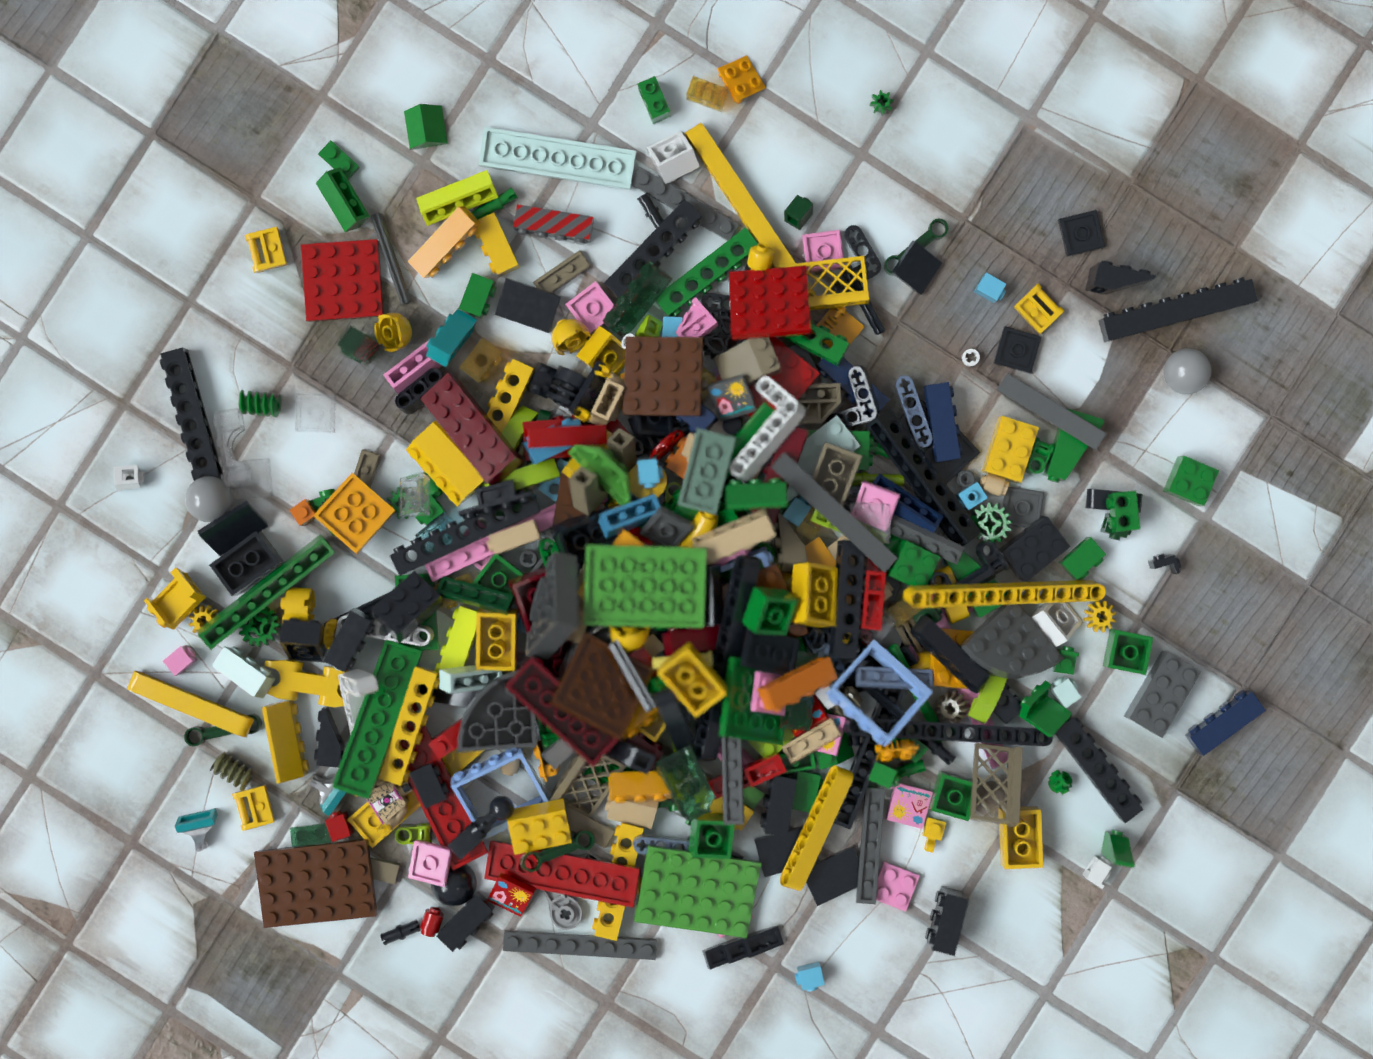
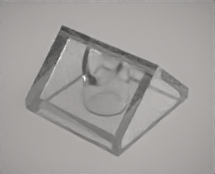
[400,473,430,517]

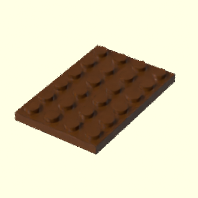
[254,839,378,928]

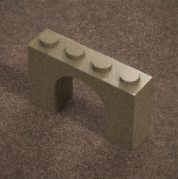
[569,428,637,516]

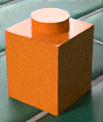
[289,499,316,526]

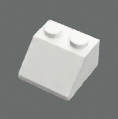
[646,131,700,184]
[1030,592,1082,648]

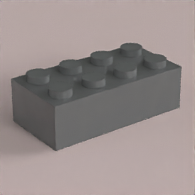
[1124,651,1202,738]

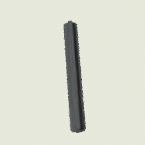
[371,213,411,305]

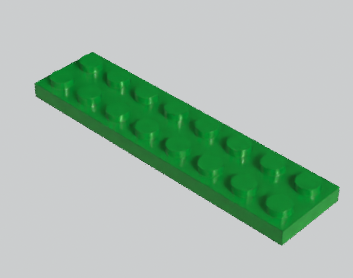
[332,640,423,800]

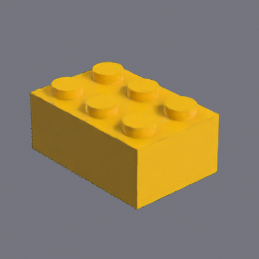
[981,416,1039,483]
[791,562,838,628]
[476,608,518,671]
[657,642,727,718]
[507,798,572,855]
[998,806,1043,869]

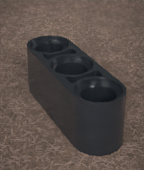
[395,368,445,414]
[1085,489,1143,513]

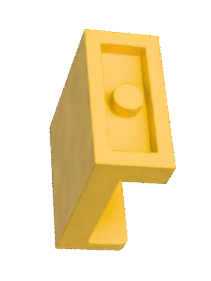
[144,567,206,630]

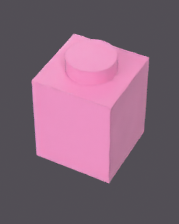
[163,645,198,676]

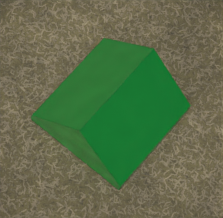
[404,104,448,150]

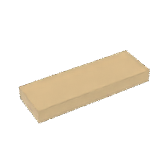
[782,718,842,764]

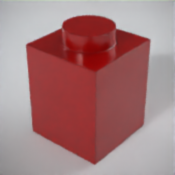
[325,810,354,842]

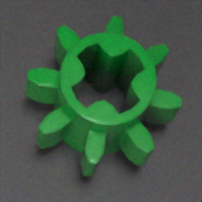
[869,90,894,116]
[646,675,669,698]
[1048,770,1072,795]

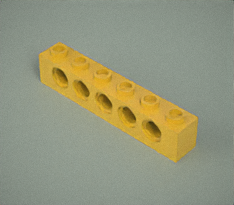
[487,359,535,433]
[378,666,440,786]
[592,822,644,941]

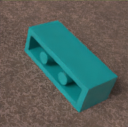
[426,309,477,367]

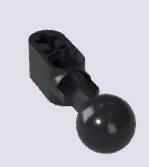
[447,795,514,860]

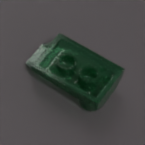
[655,745,716,822]

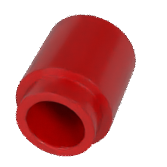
[420,907,444,937]

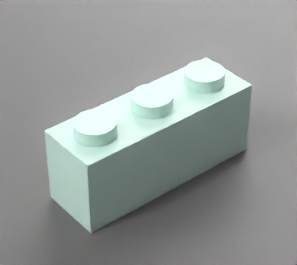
[212,646,275,698]
[439,665,502,694]

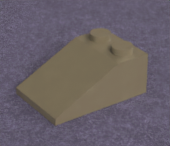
[713,337,782,386]

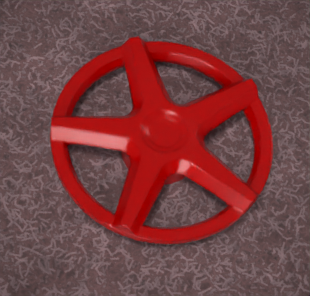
[650,429,685,462]

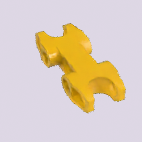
[264,659,349,707]

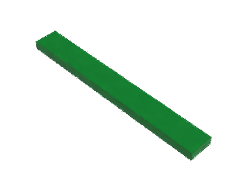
[673,402,775,521]

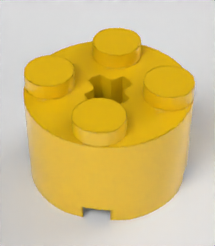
[630,464,667,499]
[281,587,316,622]

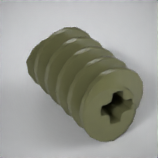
[210,751,254,791]

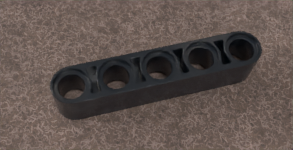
[910,615,990,693]
[652,687,694,754]

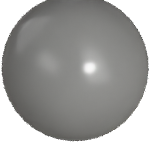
[1164,348,1212,394]
[185,476,233,522]

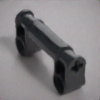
[928,542,1009,610]

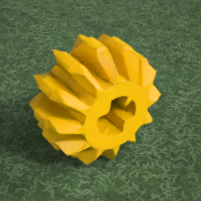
[1083,600,1117,633]
[189,605,219,633]

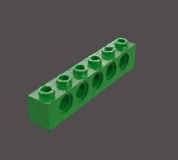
[654,227,758,317]
[780,319,849,367]

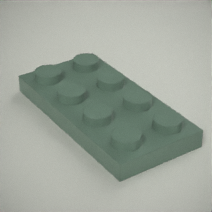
[678,428,736,515]

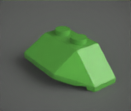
[568,445,631,506]

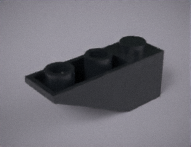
[314,706,345,768]
[606,738,656,774]

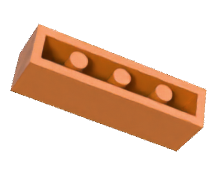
[757,657,838,713]

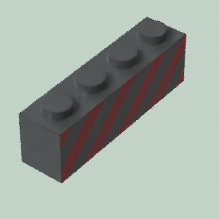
[513,204,594,245]

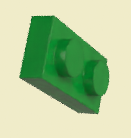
[318,140,360,180]

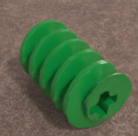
[238,390,281,417]

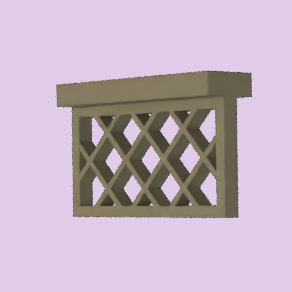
[970,743,1023,827]
[549,754,626,818]

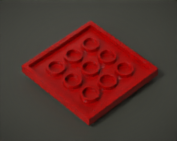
[301,239,384,322]
[729,266,811,340]
[712,336,820,418]

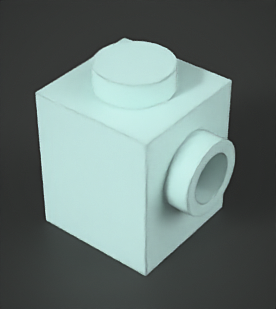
[1050,677,1082,708]

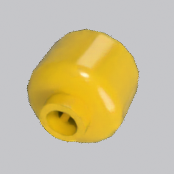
[747,243,774,271]

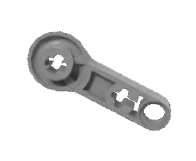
[542,890,582,930]

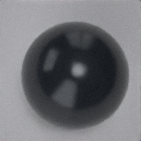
[431,864,477,906]

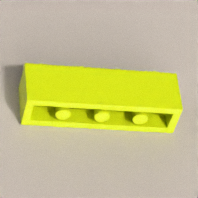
[416,170,499,226]
[434,605,478,678]

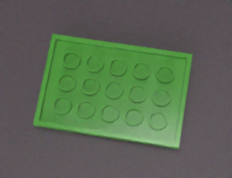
[584,544,706,628]
[634,845,761,938]

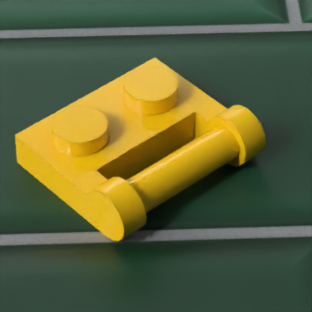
[244,226,288,273]
[1014,283,1065,335]
[232,785,276,831]

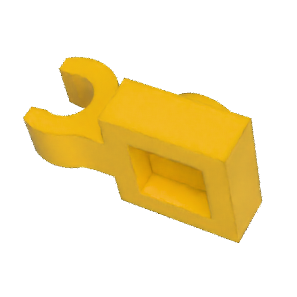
[922,817,946,853]

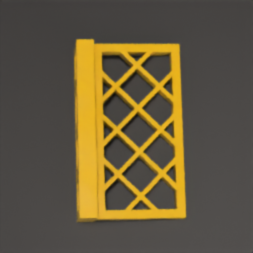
[787,256,869,311]

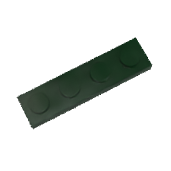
[436,576,515,615]

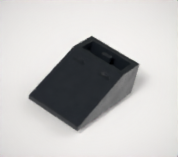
[1085,261,1156,295]

